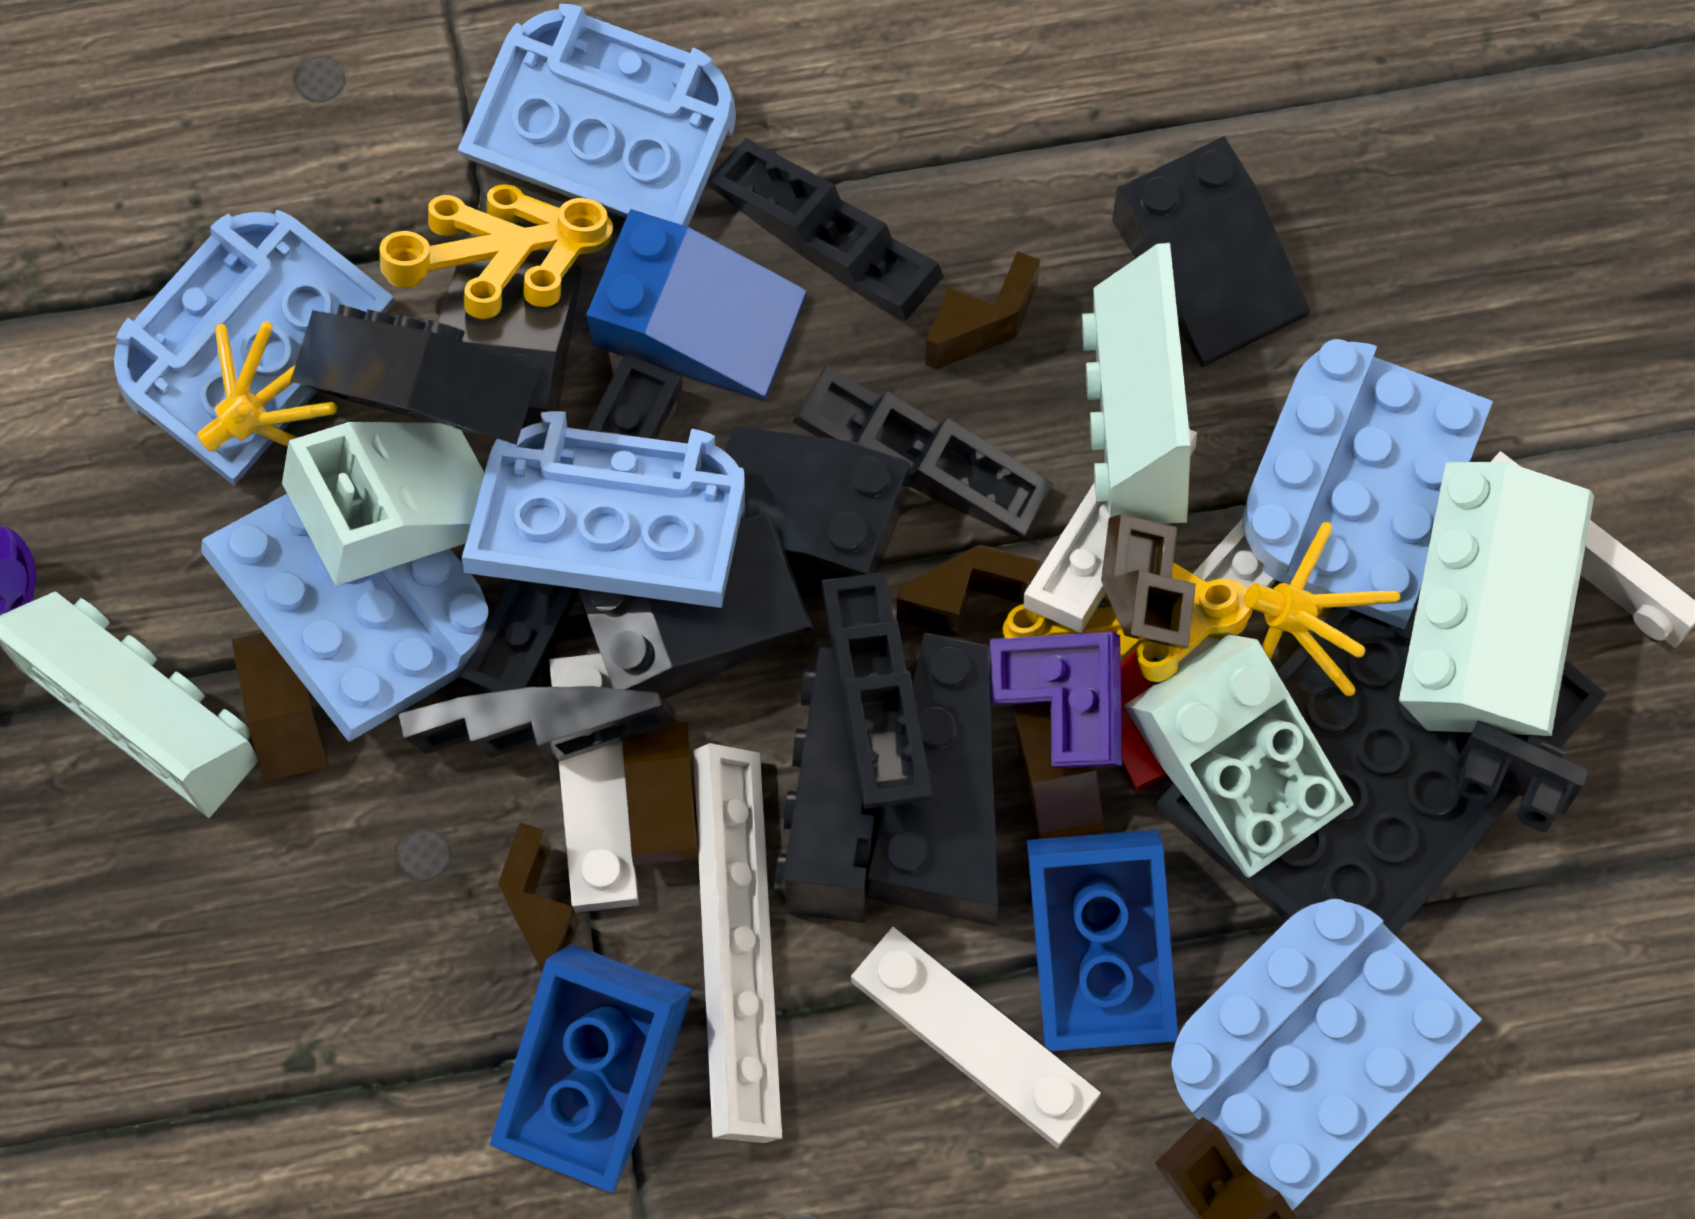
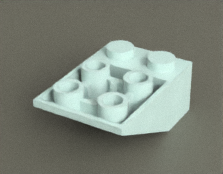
[282,422,484,586]
[1124,634,1354,878]

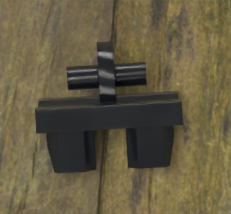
[1455,721,1589,832]

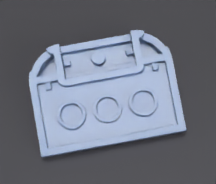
[458,4,736,227]
[114,210,394,486]
[1242,339,1493,629]
[462,411,745,608]
[201,494,488,742]
[1171,899,1482,1211]

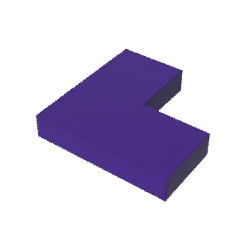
[990,632,1122,768]

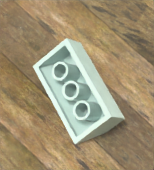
[1082,243,1191,524]
[1399,462,1594,736]
[0,591,258,818]

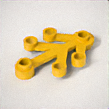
[380,184,613,319]
[1003,562,1253,682]

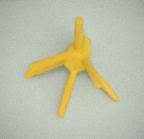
[197,321,338,452]
[1244,522,1401,696]

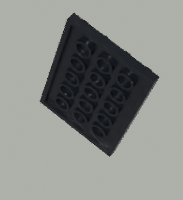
[1155,589,1607,936]

